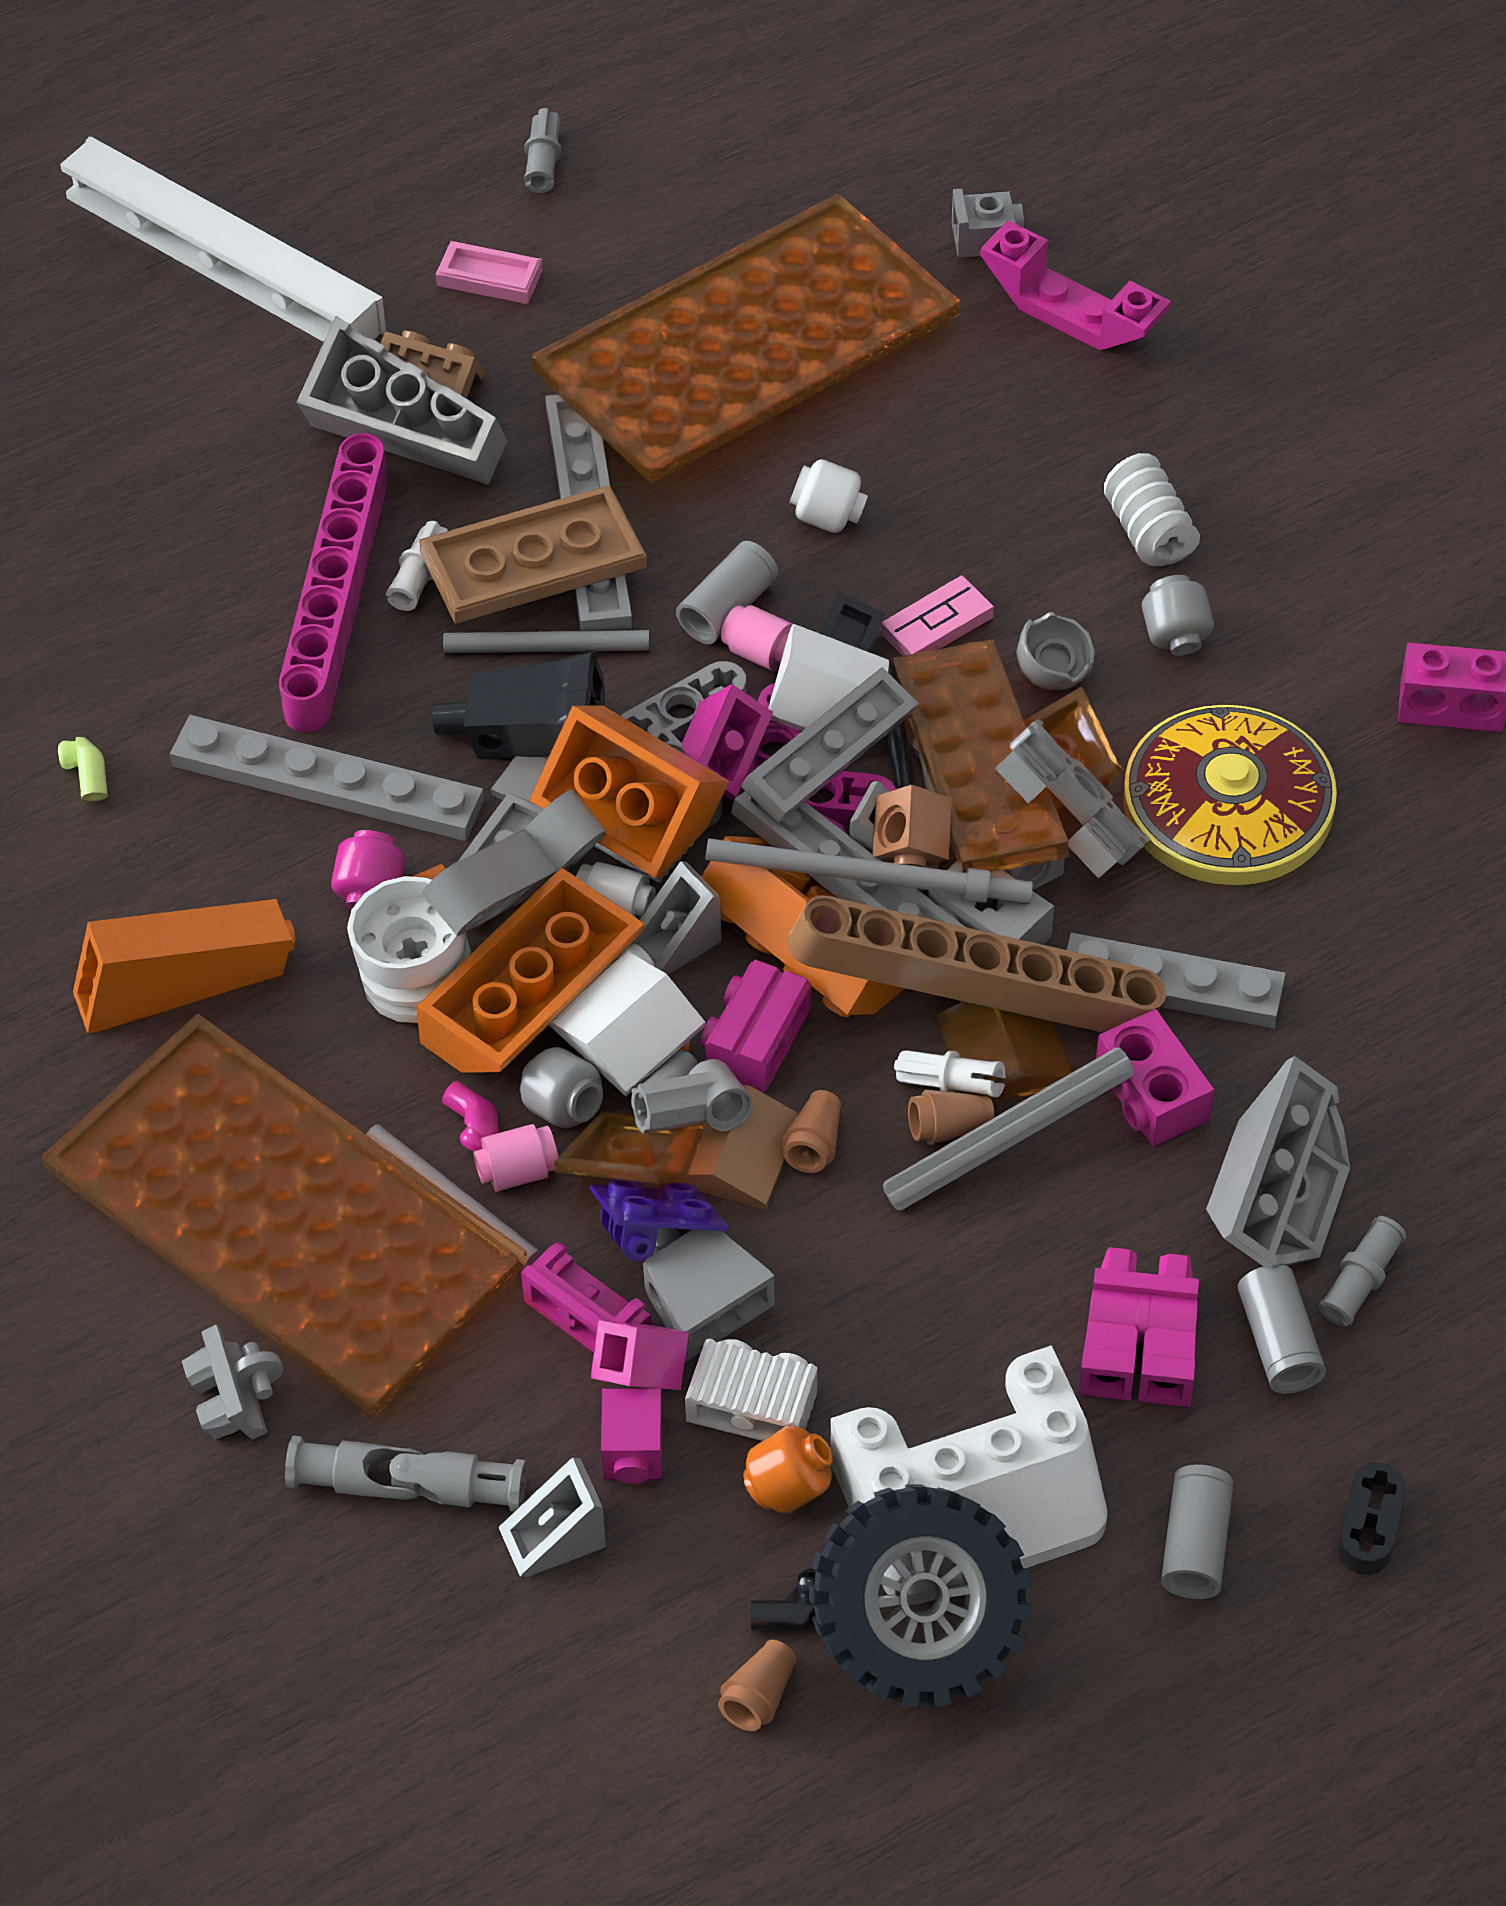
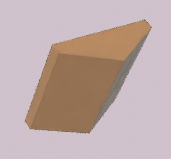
[660,1085,799,1210]

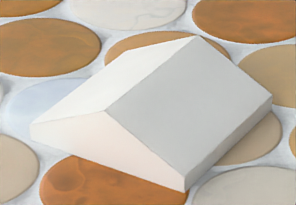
[768,624,889,731]
[549,951,705,1096]

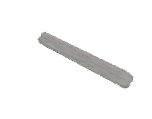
[883,1048,1134,1210]

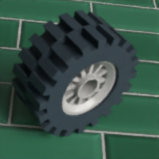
[809,1484,1033,1707]

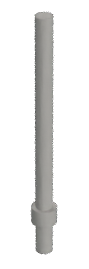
[705,838,1033,903]

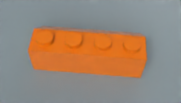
[701,836,905,1017]
[416,867,645,1073]

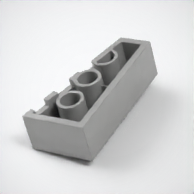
[296,316,508,485]

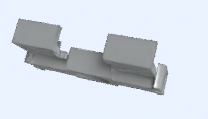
[995,719,1150,879]

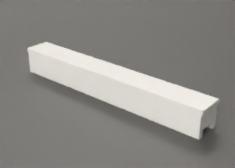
[60,136,386,342]

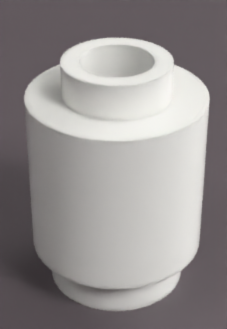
[576,862,656,920]

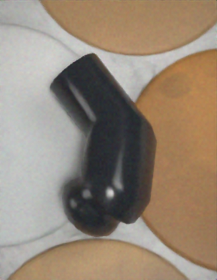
[751,1568,816,1631]

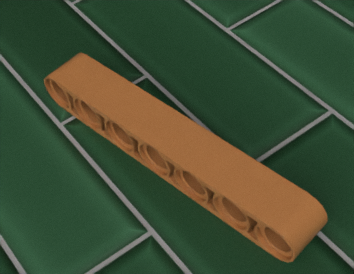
[787,895,1167,1033]

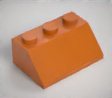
[529,706,729,878]

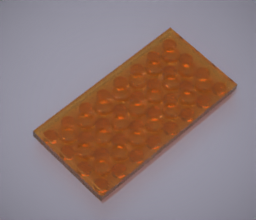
[531,193,960,484]
[41,1013,527,1417]

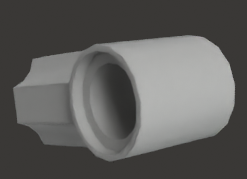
[631,1059,753,1134]

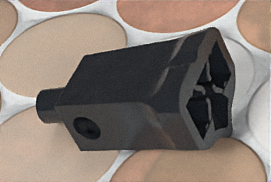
[432,651,605,759]

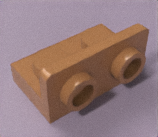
[381,330,485,399]

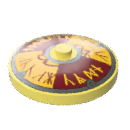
[1123,705,1337,885]

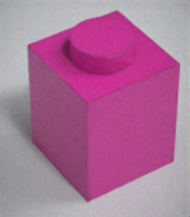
[591,1320,689,1390]
[601,1388,663,1484]

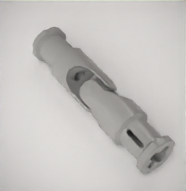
[285,1435,527,1512]

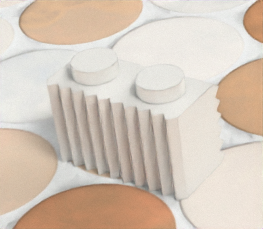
[685,1338,818,1441]

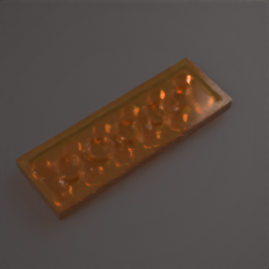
[892,639,1069,873]

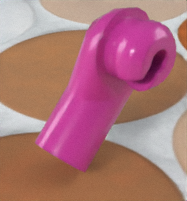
[442,1081,499,1151]

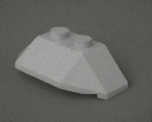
[1206,1056,1350,1268]

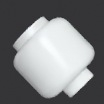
[789,459,868,533]

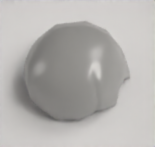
[1016,612,1095,691]

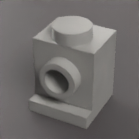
[952,189,1024,258]

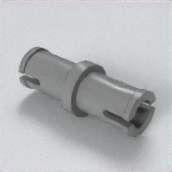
[1318,1216,1406,1327]

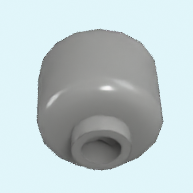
[1142,575,1214,656]
[520,1047,603,1129]

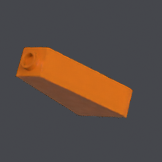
[73,899,295,1033]

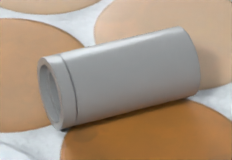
[676,541,778,644]
[1238,1265,1326,1394]
[1161,1465,1234,1599]

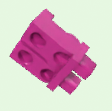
[1079,1247,1199,1407]

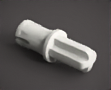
[386,521,448,611]
[894,1050,1006,1097]

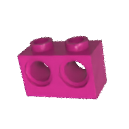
[1398,643,1506,732]
[1096,1009,1214,1147]

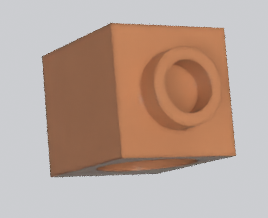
[872,785,952,868]

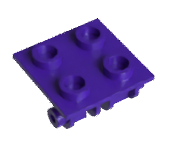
[590,1178,729,1261]

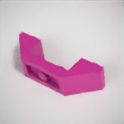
[980,220,1171,350]

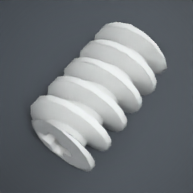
[1104,453,1200,566]

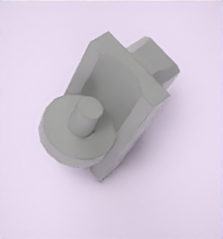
[182,1324,283,1440]

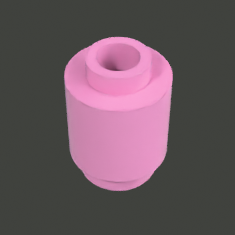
[721,605,793,672]
[473,1124,560,1192]

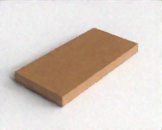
[419,485,647,624]

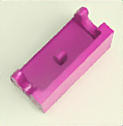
[521,1241,652,1353]

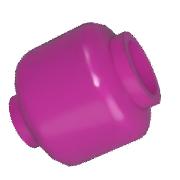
[331,830,406,910]

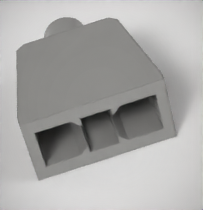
[643,1228,775,1362]

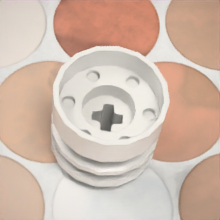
[347,876,471,1023]

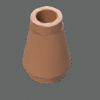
[782,1090,842,1173]
[908,1090,994,1145]
[718,1640,797,1731]

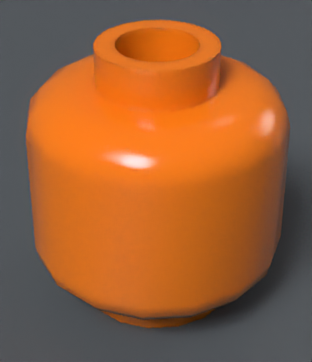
[743,1425,833,1514]

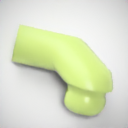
[58,737,108,801]

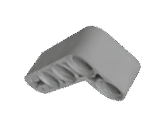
[421,789,607,936]

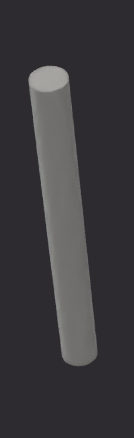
[443,630,650,653]
[365,1124,541,1268]

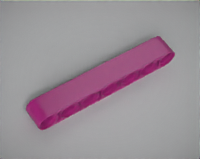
[279,433,388,733]

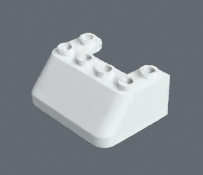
[831,1345,1107,1605]

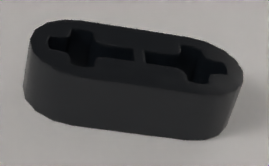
[1338,1462,1406,1575]

